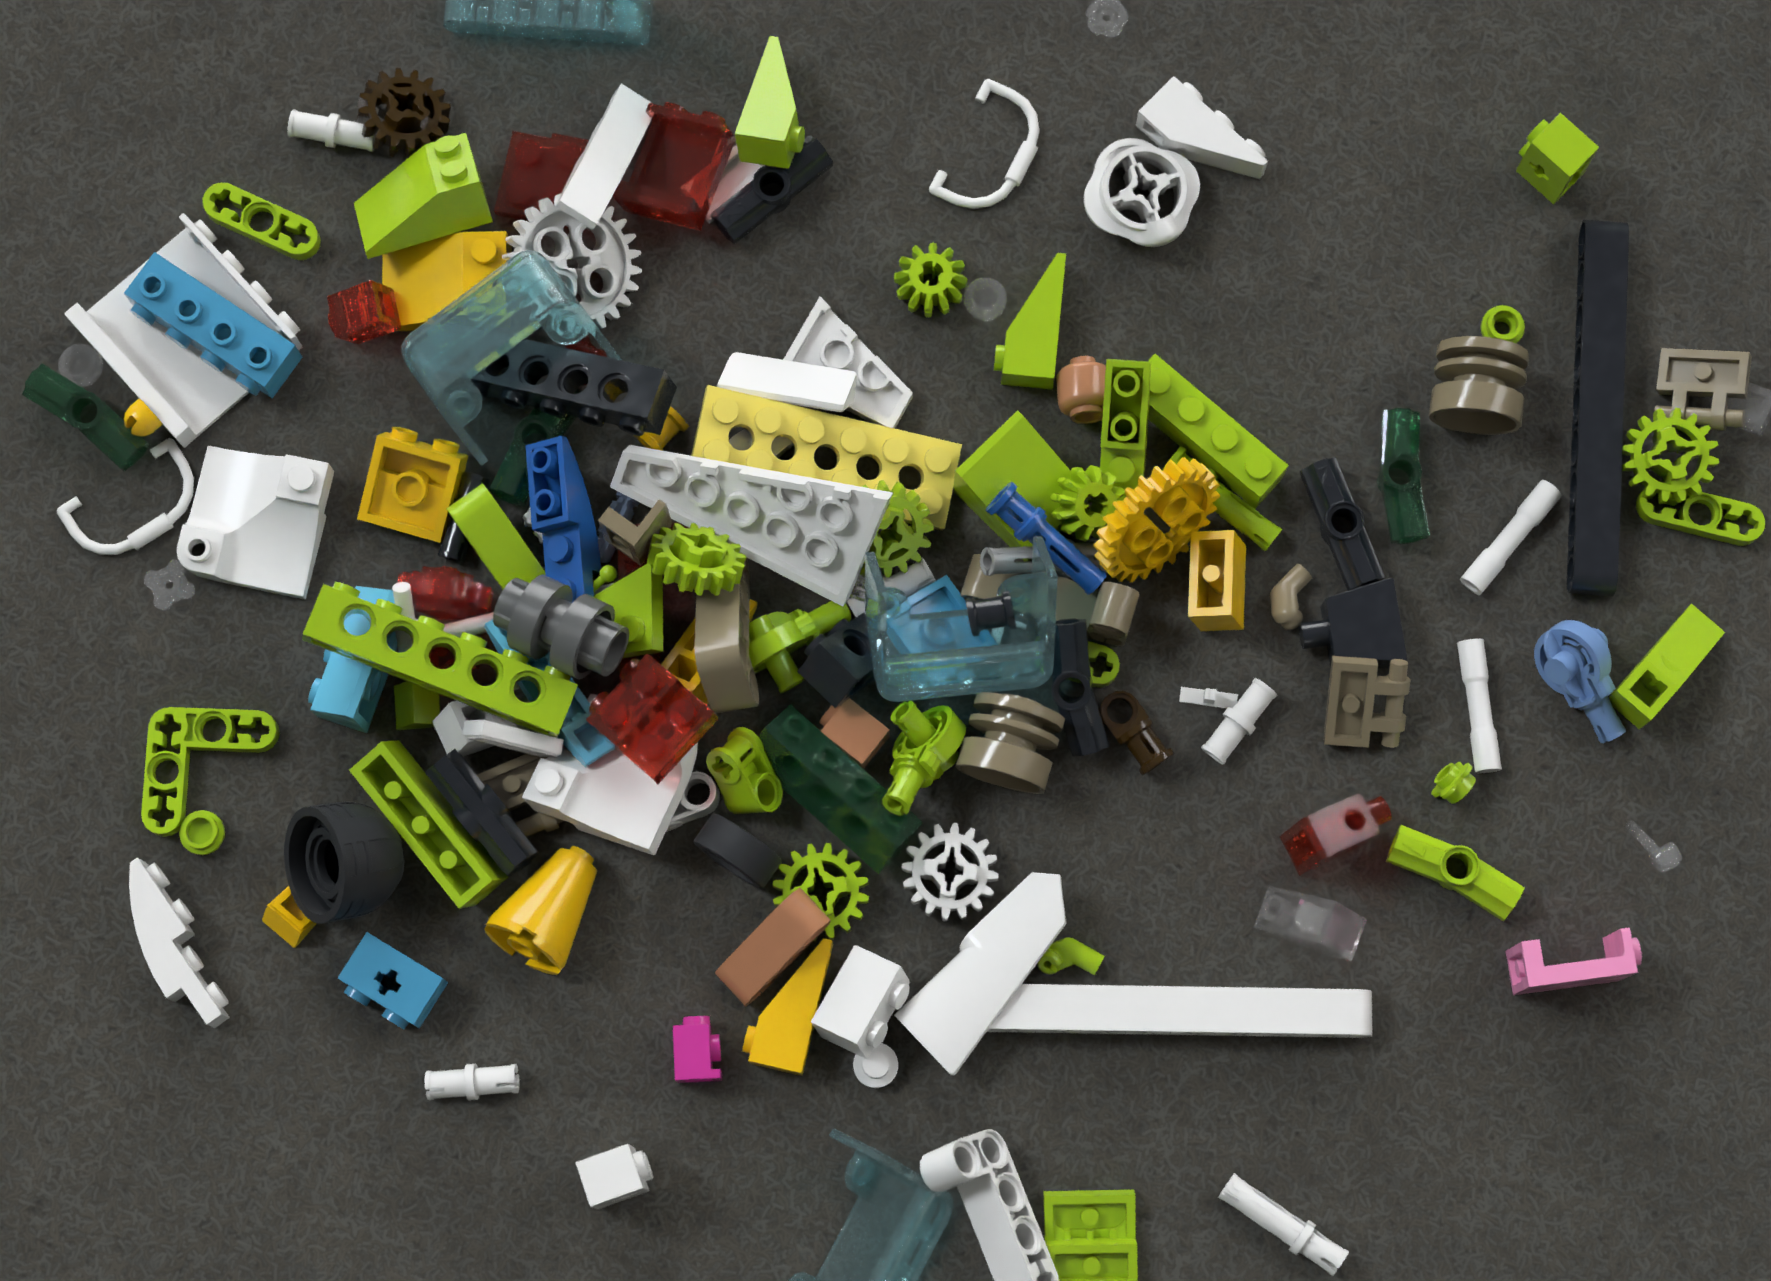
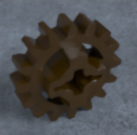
[356,68,451,159]

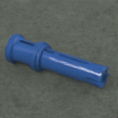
[986,481,1107,595]

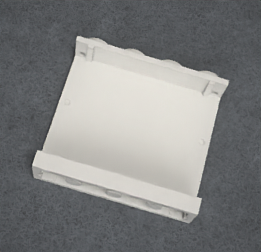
[64,213,302,448]

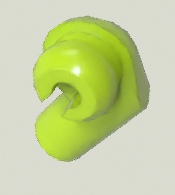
[1037,937,1105,975]

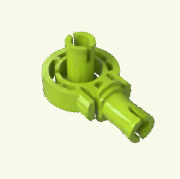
[749,601,851,693]
[882,700,966,816]

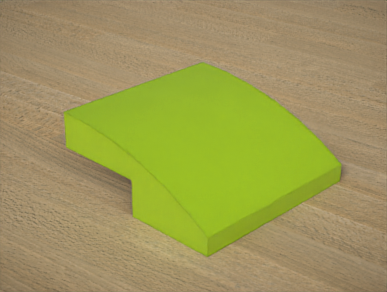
[1043,1190,1138,1281]

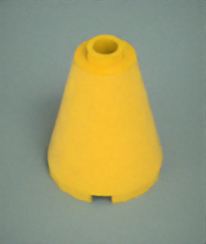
[484,846,597,975]

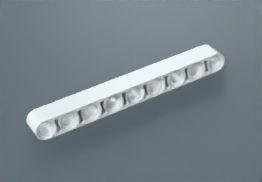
[987,984,1372,1038]

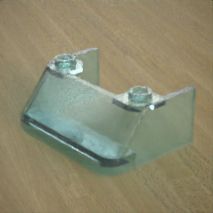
[401,250,623,466]
[865,536,1058,702]
[787,1128,953,1281]

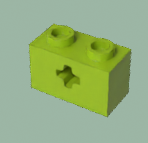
[1516,113,1599,204]

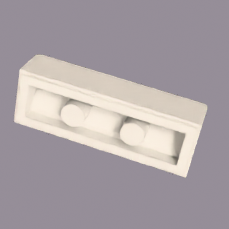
[717,352,857,412]

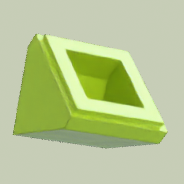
[394,681,440,730]

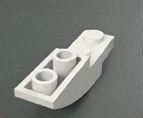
[129,857,230,1028]

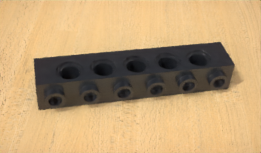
[411,318,677,436]

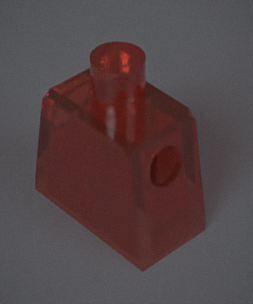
[1279,793,1392,876]

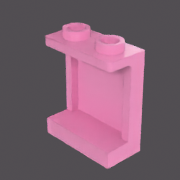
[1506,928,1642,995]

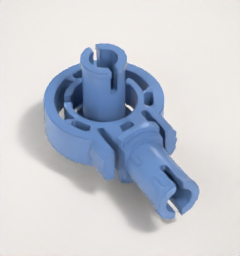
[1534,620,1626,743]

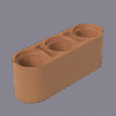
[715,888,831,1007]

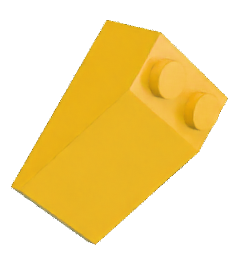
[382,231,512,331]

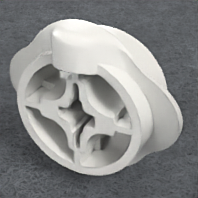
[1084,138,1200,247]

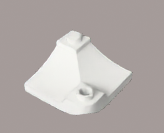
[177,446,334,600]
[522,694,698,856]

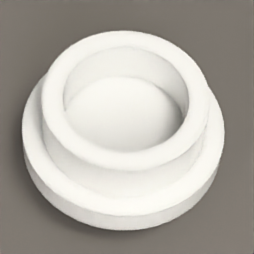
[853,1043,898,1088]

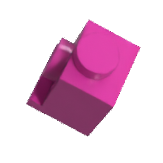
[673,1016,722,1083]

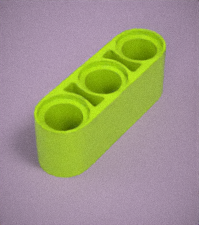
[446,483,545,590]

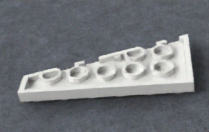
[610,445,893,606]

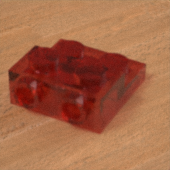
[494,131,589,229]
[586,654,719,785]

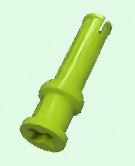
[1162,445,1282,551]

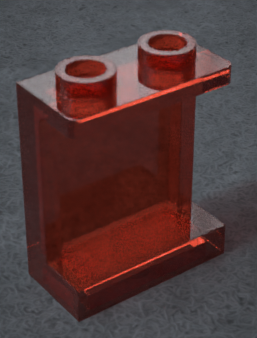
[612,102,736,231]

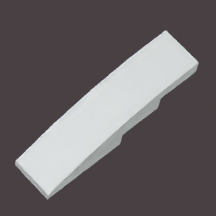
[555,84,657,230]

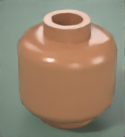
[1056,356,1106,424]

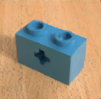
[338,932,448,1030]

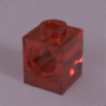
[327,280,401,344]

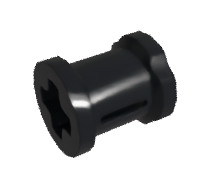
[965,590,1017,637]

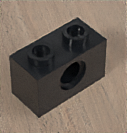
[797,613,899,708]

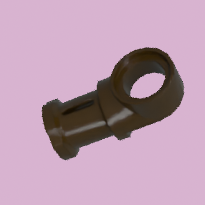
[1099,691,1175,776]

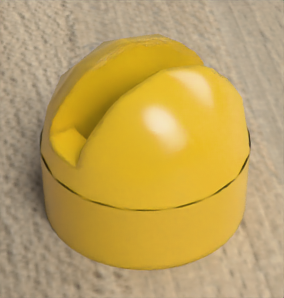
[124,398,163,436]

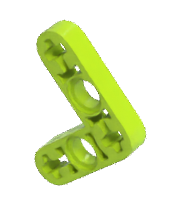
[141,707,280,837]

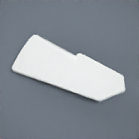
[894,872,1066,1075]

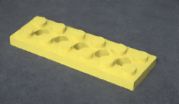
[691,385,962,530]

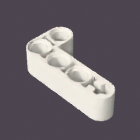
[920,1129,1059,1281]

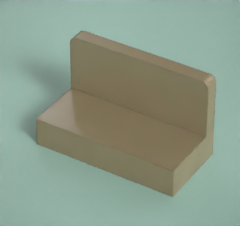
[598,499,672,566]

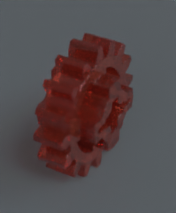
[397,566,494,620]

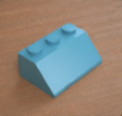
[308,586,398,733]

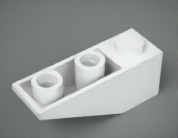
[1136,76,1268,179]

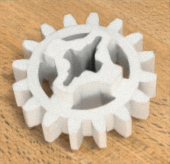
[902,823,999,921]

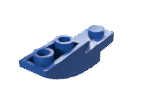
[526,436,601,602]

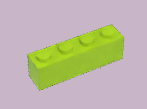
[1148,354,1289,509]
[349,741,508,909]

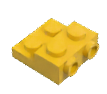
[357,427,469,543]

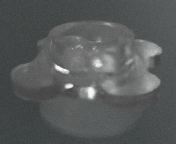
[144,560,195,611]

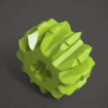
[894,242,967,318]
[1050,465,1125,541]

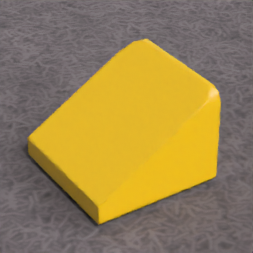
[262,886,317,948]

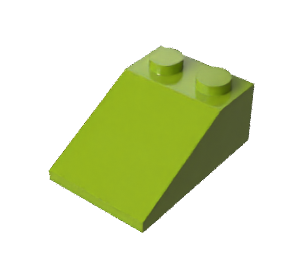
[354,133,493,259]

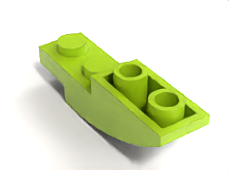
[1100,359,1151,501]

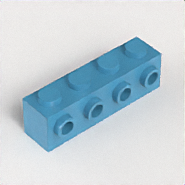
[124,252,302,398]

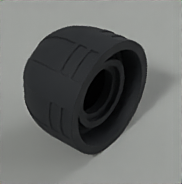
[284,802,405,924]

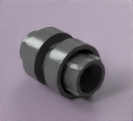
[493,575,629,679]

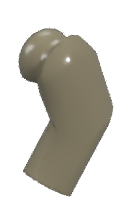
[1270,564,1312,630]

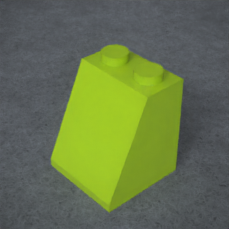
[953,410,1090,561]

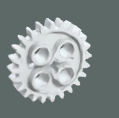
[502,193,642,335]

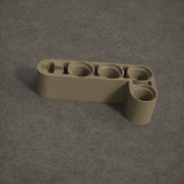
[960,554,1140,646]
[695,557,759,714]

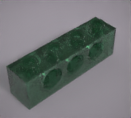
[750,704,923,874]

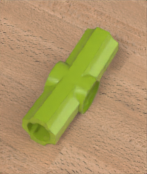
[1386,825,1525,921]

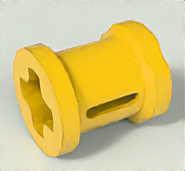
[634,406,689,451]

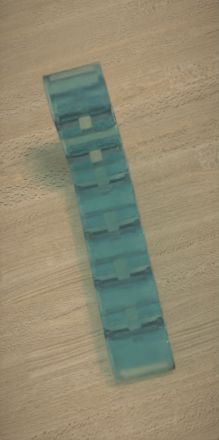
[443,0,653,45]

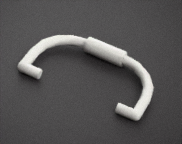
[929,79,1040,209]
[57,438,194,555]

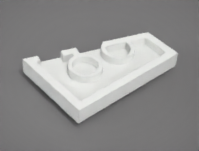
[783,297,913,429]

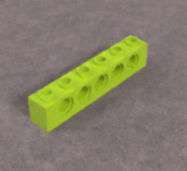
[302,582,578,738]

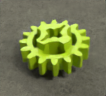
[1622,408,1719,504]
[862,480,934,578]
[647,523,746,596]
[773,843,869,941]

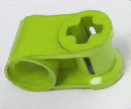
[706,727,783,814]

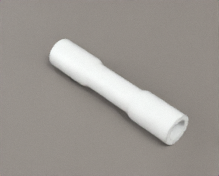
[1460,480,1562,595]
[1457,639,1502,774]

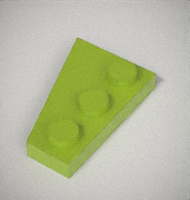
[594,563,663,658]

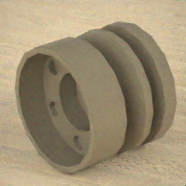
[1429,336,1529,435]
[956,692,1065,794]

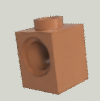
[819,698,890,771]

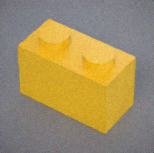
[1188,530,1246,631]

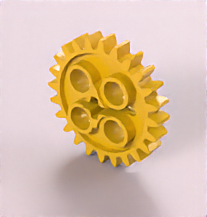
[1094,457,1220,583]

